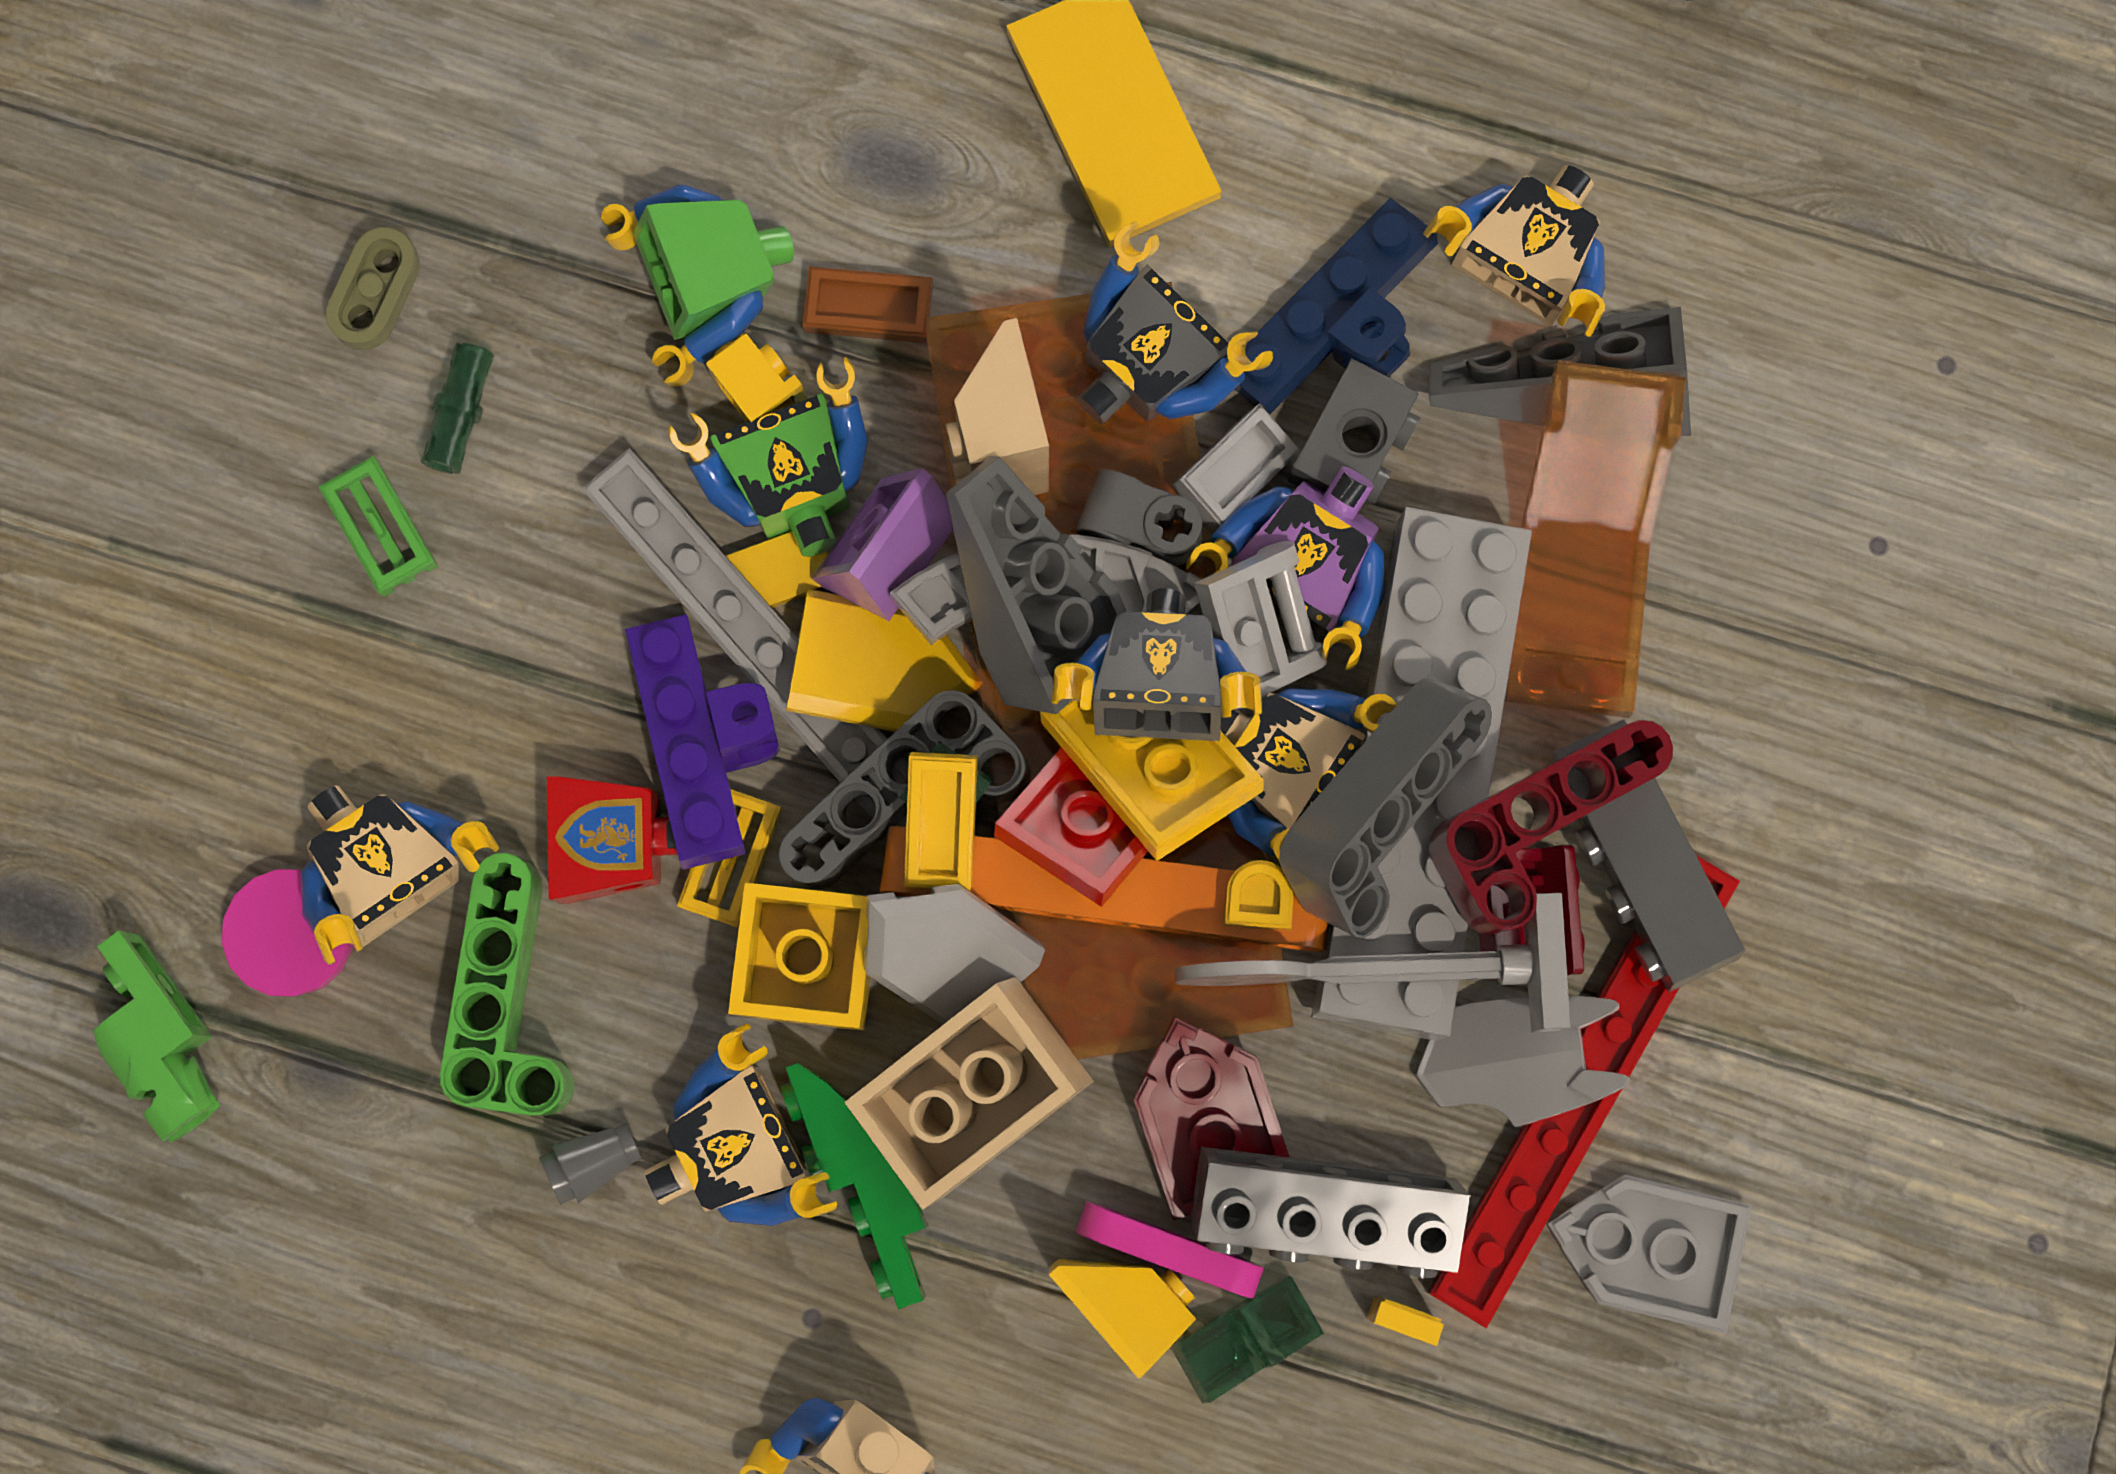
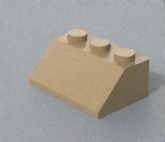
[945,318,1049,495]

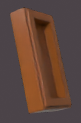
[803,266,933,343]

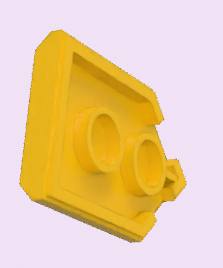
[785,589,984,732]

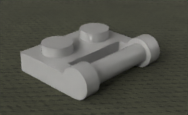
[1194,541,1327,697]

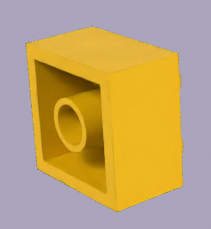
[728,883,871,1031]

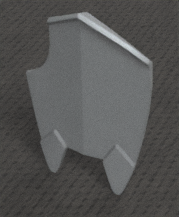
[1415,996,1630,1127]

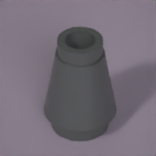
[539,1124,642,1205]

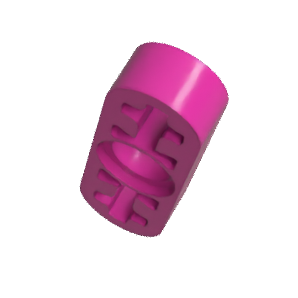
[1075,1201,1264,1299]

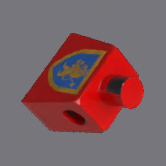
[546,776,678,904]

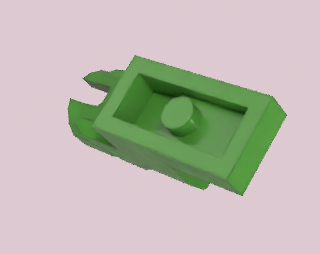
[93,930,220,1143]

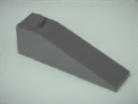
[1429,307,1691,443]
[946,456,1127,714]

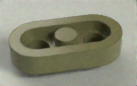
[326,227,420,350]

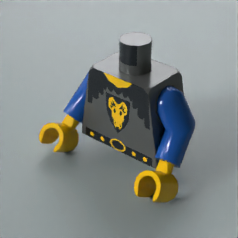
[1077,221,1273,425]
[1051,588,1262,741]

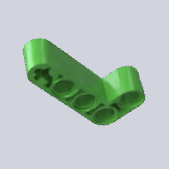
[440,853,574,1116]

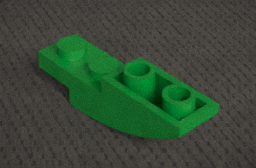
[780,1063,929,1310]

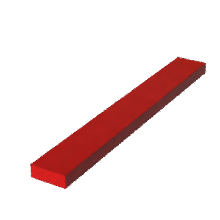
[1427,855,1740,1329]

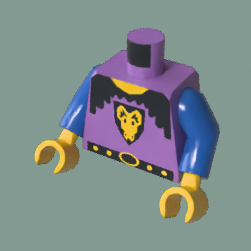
[1186,466,1385,670]

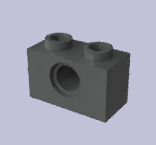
[1288,359,1421,505]

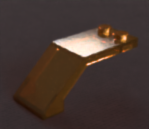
[1504,360,1686,718]

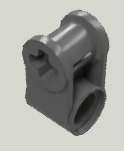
[1076,469,1202,566]

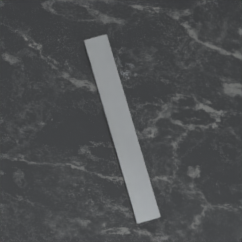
[582,448,909,827]

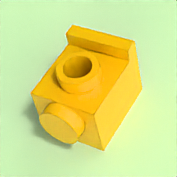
[706,333,807,422]

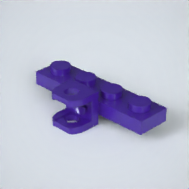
[625,614,780,870]

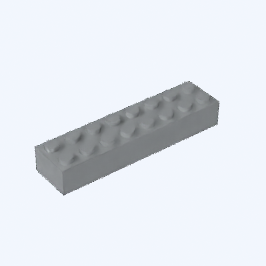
[1311,507,1532,1041]

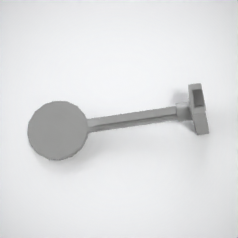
[1174,893,1571,1033]

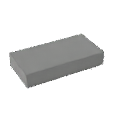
[1171,404,1300,533]

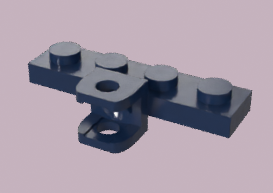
[1234,197,1438,415]

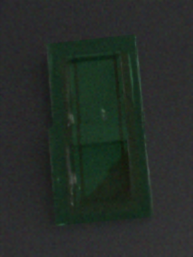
[1170,1276,1324,1404]

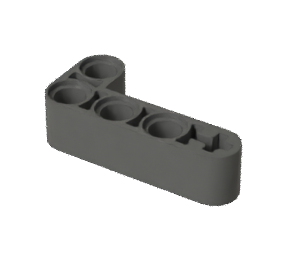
[1279,677,1492,938]
[779,690,1031,888]

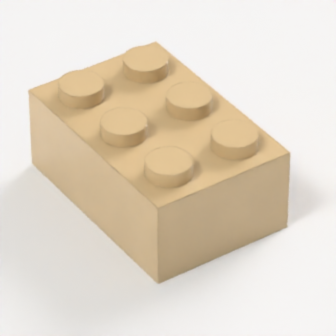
[844,977,1094,1210]

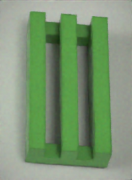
[319,456,438,597]

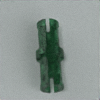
[420,343,494,474]

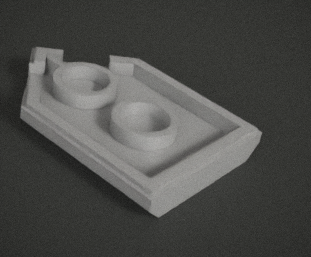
[864,884,1045,1025]
[1546,1175,1752,1334]

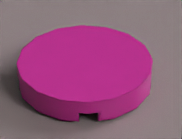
[221,869,353,997]

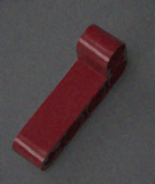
[1429,720,1673,935]

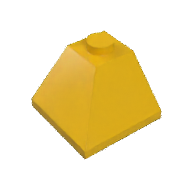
[1048,1259,1196,1379]

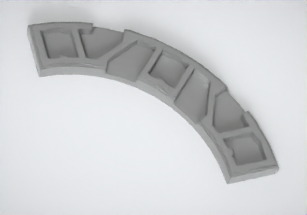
[889,535,1203,645]

